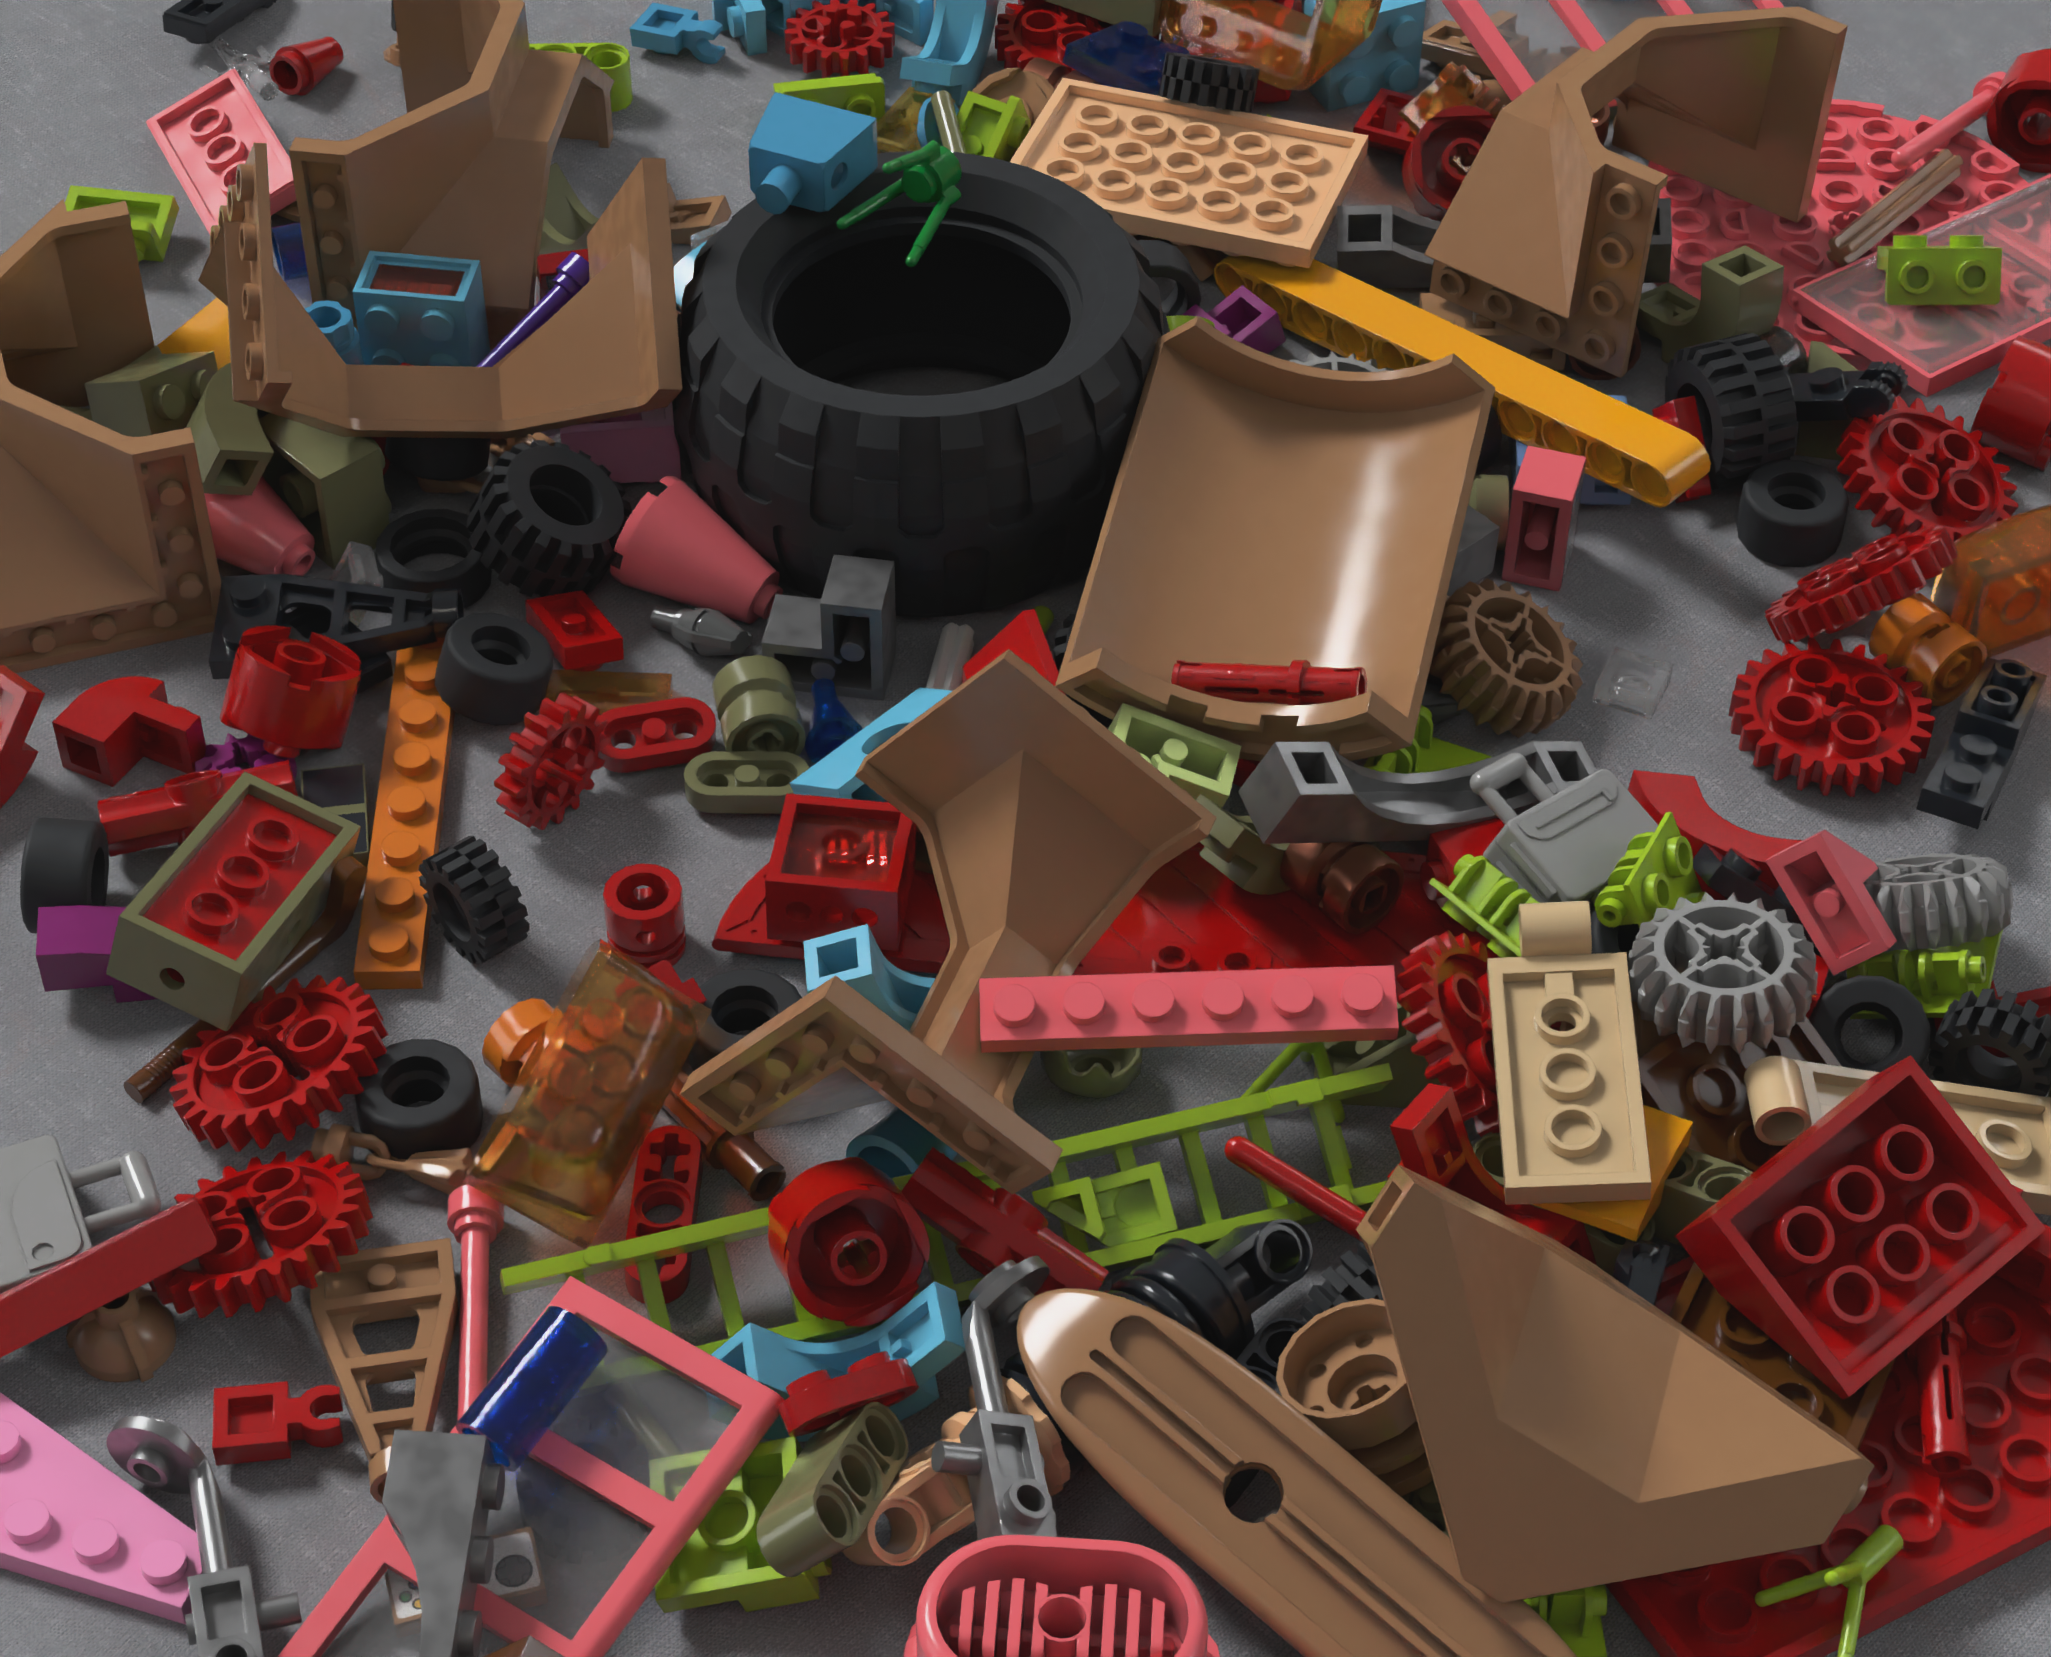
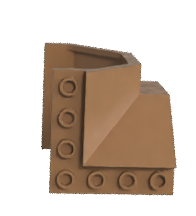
[289,0,614,350]
[1424,6,1848,378]
[198,143,682,439]
[0,198,221,673]
[680,649,1217,1194]

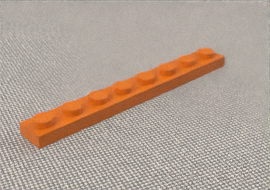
[353,638,455,990]

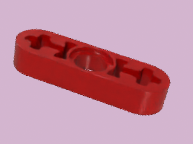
[624,1125,703,1304]

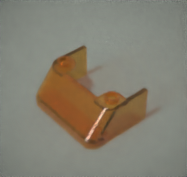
[1159,0,1382,91]

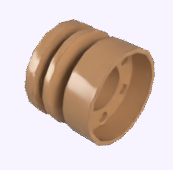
[1276,1298,1433,1496]

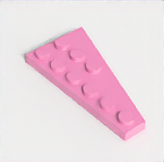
[0,1392,203,1625]

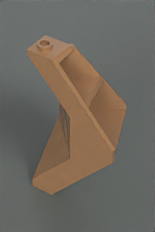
[1356,1164,1874,1603]

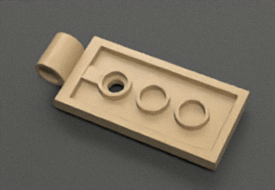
[1487,901,1652,1205]
[1744,1056,2051,1215]

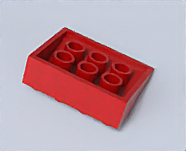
[1675,1055,2046,1399]

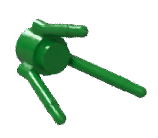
[837,140,962,267]

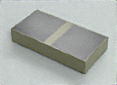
[301,763,370,868]

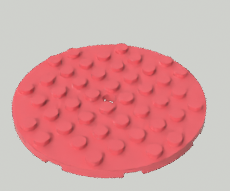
[1648,99,2051,371]

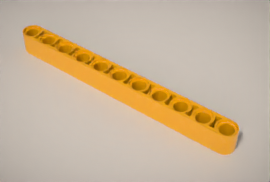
[1214,255,1711,508]

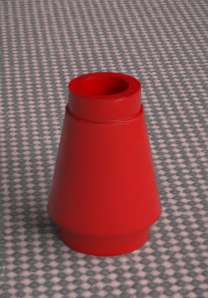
[269,36,344,96]

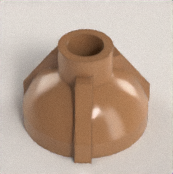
[66,1287,177,1383]

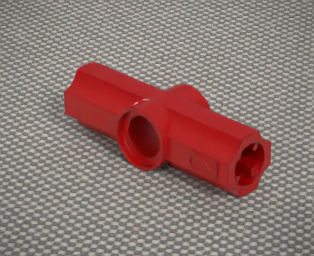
[97,760,298,857]
[899,1147,1109,1296]

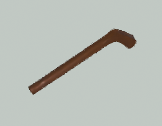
[123,856,368,1103]

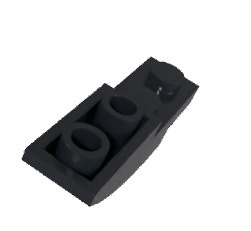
[1916,657,2047,829]

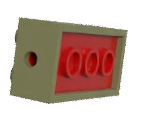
[106,771,361,1031]

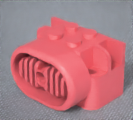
[903,1535,1220,1657]

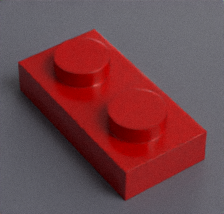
[525,590,624,672]

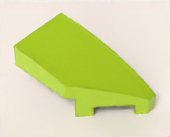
[1032,1161,1179,1248]

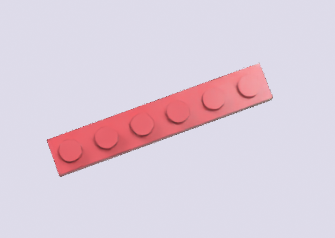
[979,965,1399,1053]

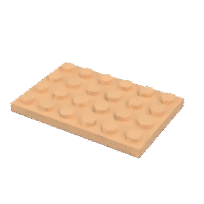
[1010,78,1369,268]

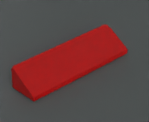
[0,1197,218,1358]

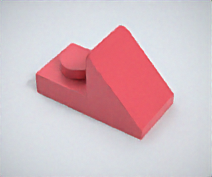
[1766,830,1897,976]

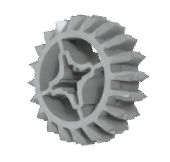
[1863,852,2013,952]
[1628,891,1818,1054]

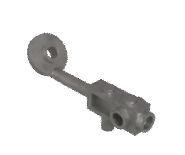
[931,1256,1057,1540]
[106,1416,302,1657]

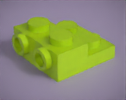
[650,1437,832,1613]

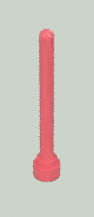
[1891,71,2006,170]
[447,1184,504,1423]

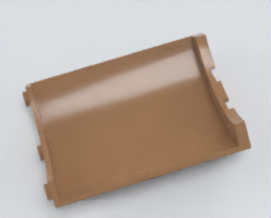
[1055,316,1495,761]

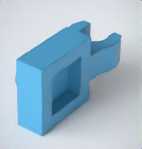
[629,3,726,64]

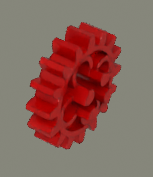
[784,0,895,78]
[494,693,609,830]

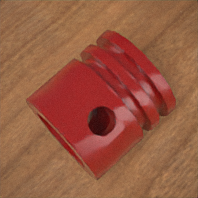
[603,863,687,973]

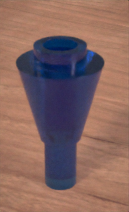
[805,678,863,764]

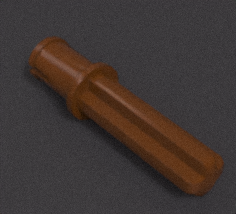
[638,1055,786,1201]

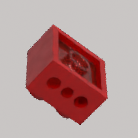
[765,793,916,951]

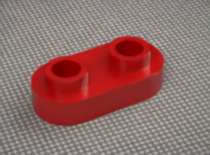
[598,697,716,773]
[778,1351,919,1437]

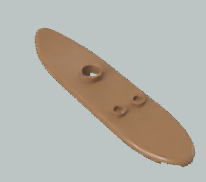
[1017,1288,1577,1657]

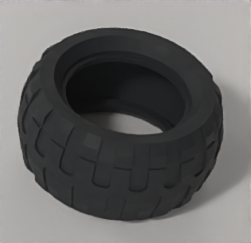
[672,151,1170,617]

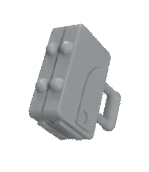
[1470,753,1658,909]
[0,1135,161,1294]

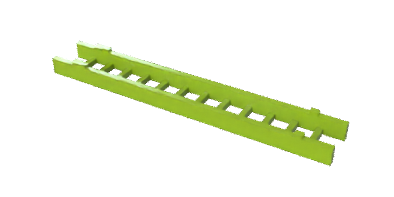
[500,1063,1393,1412]

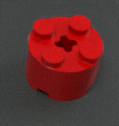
[1987,49,2051,173]
[1402,105,1496,222]
[1970,335,2051,471]
[220,625,362,758]
[768,1157,930,1327]

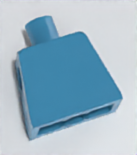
[748,92,878,214]

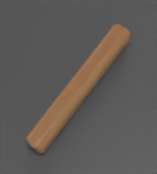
[1826,149,1963,267]

